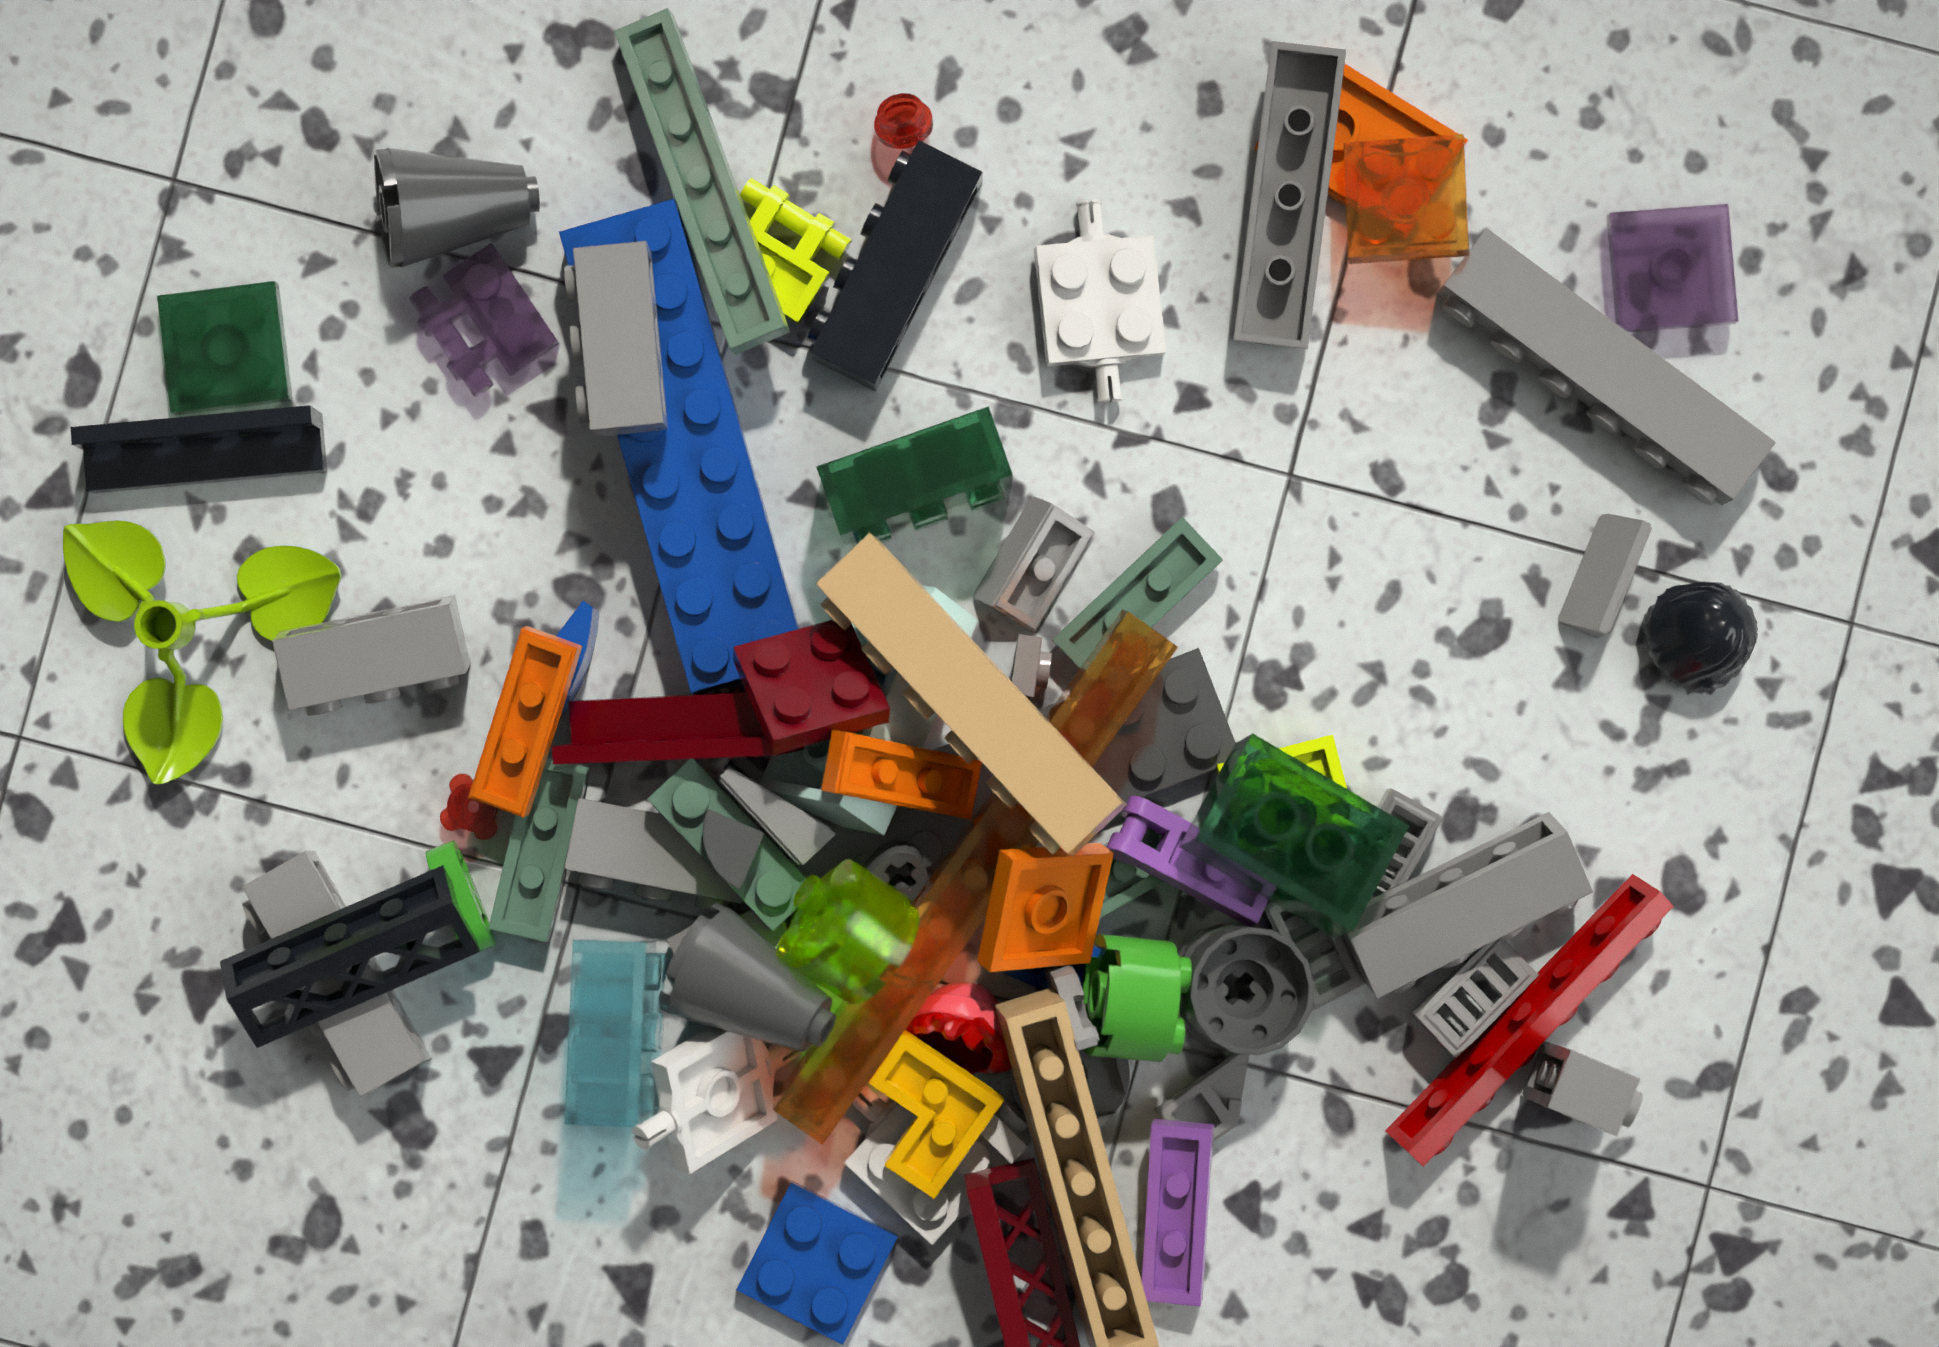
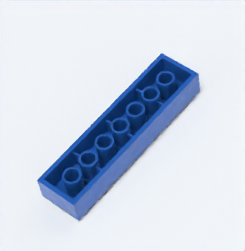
[559,199,800,694]

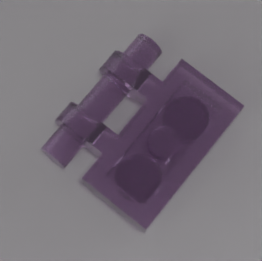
[409,243,560,397]

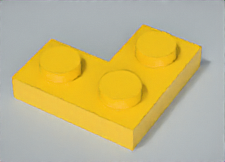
[868,1028,1004,1199]

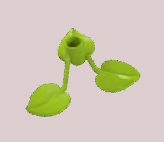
[63,520,342,784]

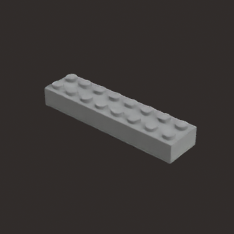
[1233,41,1346,350]

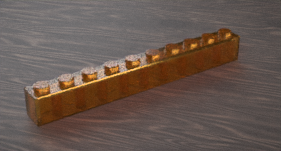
[773,609,1178,1145]

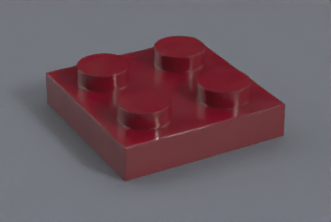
[733,620,890,755]

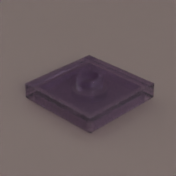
[1607,204,1738,332]

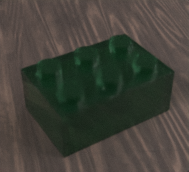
[816,406,1013,546]
[1179,733,1409,938]

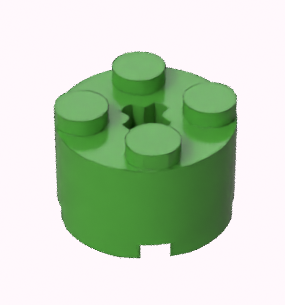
[1081,934,1192,1062]

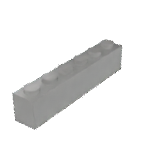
[1437,228,1776,505]

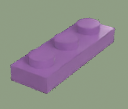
[1142,1119,1214,1307]

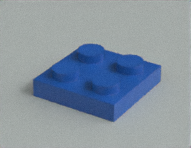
[736,1180,898,1345]

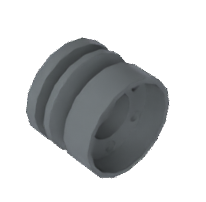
[1177,923,1315,1055]

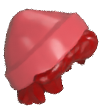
[901,982,1012,1075]

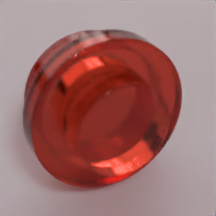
[874,93,934,149]

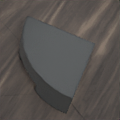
[702,809,764,889]

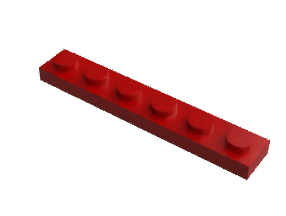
[1385,874,1674,1167]

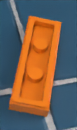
[468,626,583,818]
[821,730,982,820]

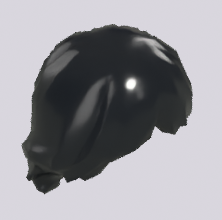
[1642,581,1758,695]

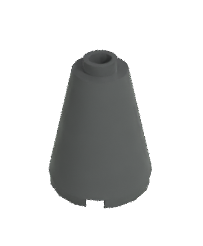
[374,148,540,268]
[658,903,836,1052]

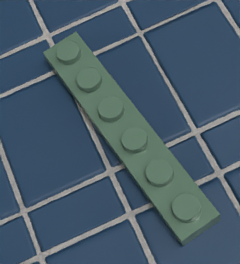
[614,8,790,355]

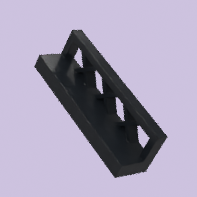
[70,405,327,494]
[220,865,480,1048]

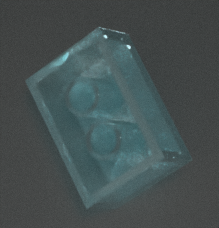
[564,937,666,1127]

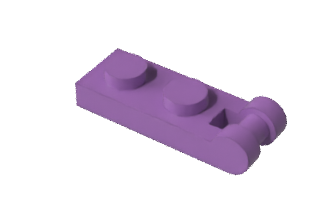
[1106,796,1281,927]

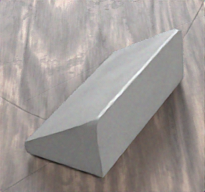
[974,497,1095,634]
[1559,514,1652,638]

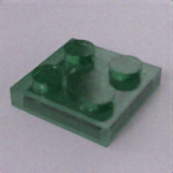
[157,281,293,416]

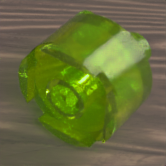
[776,859,920,1004]

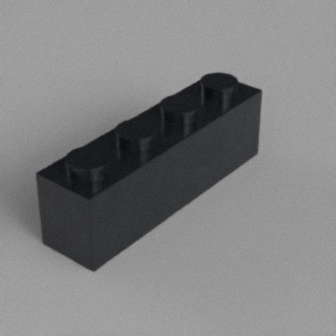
[806,140,983,391]

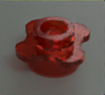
[440,774,498,840]

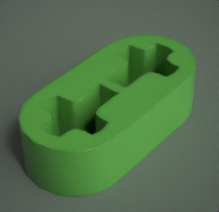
[425,840,496,952]

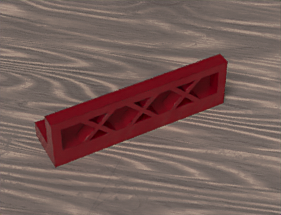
[552,692,804,765]
[964,1158,1081,1347]

